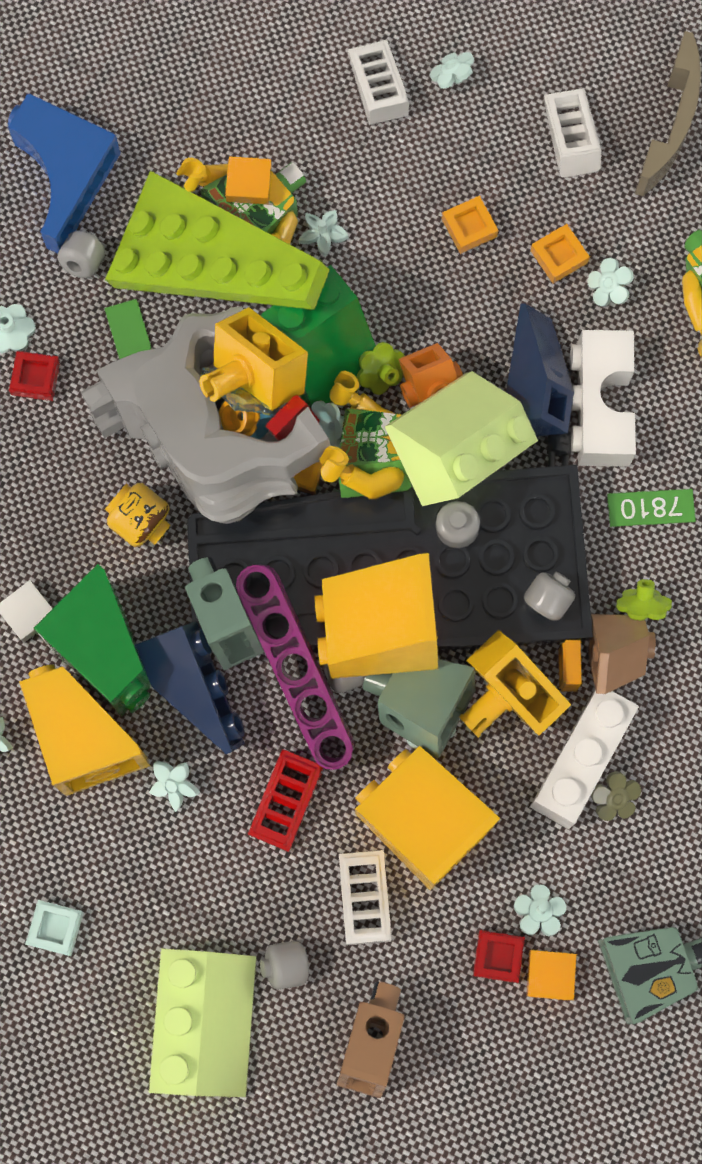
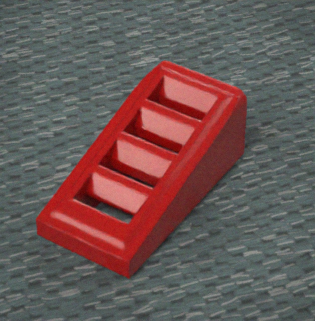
[248,749,324,852]

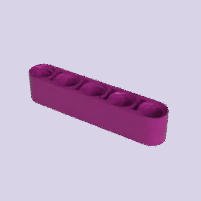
[236,564,354,770]

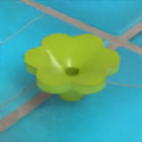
[357,342,405,395]
[616,579,672,621]

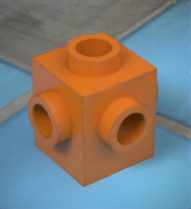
[398,343,463,408]

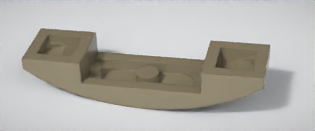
[635,31,701,196]

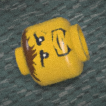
[104,483,171,547]

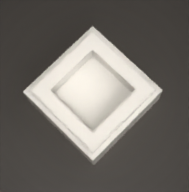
[0,580,52,643]

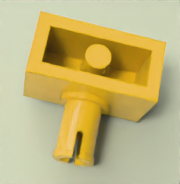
[199,307,308,411]
[459,629,571,738]

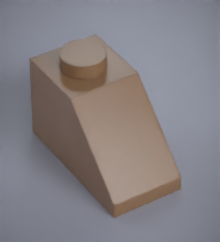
[588,614,656,694]

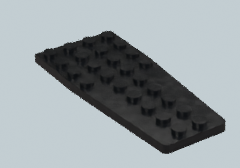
[187,465,593,649]

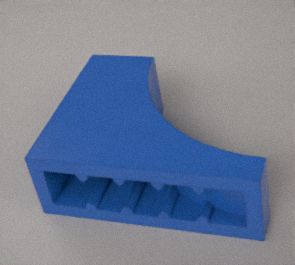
[8,93,121,254]

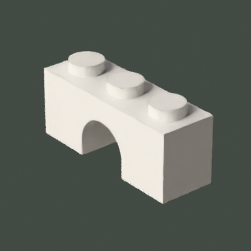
[570,330,636,467]
[530,690,639,829]

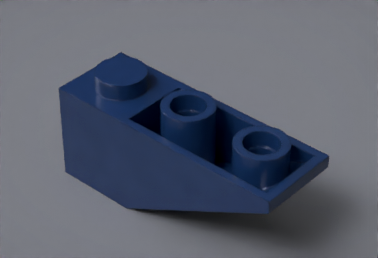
[506,303,574,437]
[135,621,245,754]

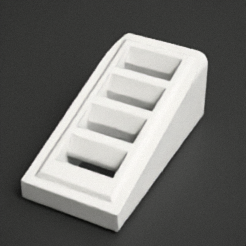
[348,40,409,125]
[544,88,601,178]
[339,850,392,946]

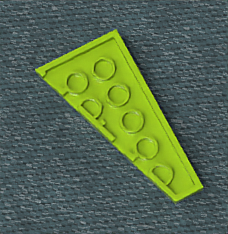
[105,171,329,309]

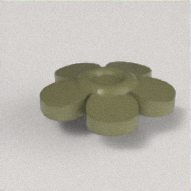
[591,771,641,821]

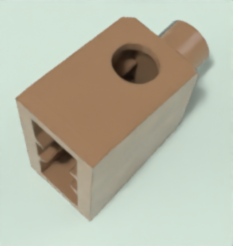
[336,982,405,1099]

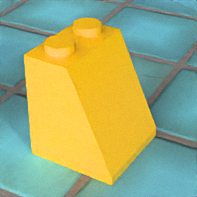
[315,553,438,679]
[19,664,150,796]
[355,746,500,891]

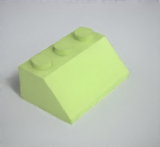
[385,371,538,506]
[149,949,256,1097]

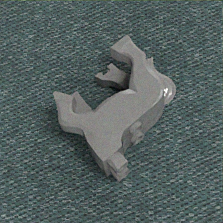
[81,306,331,524]

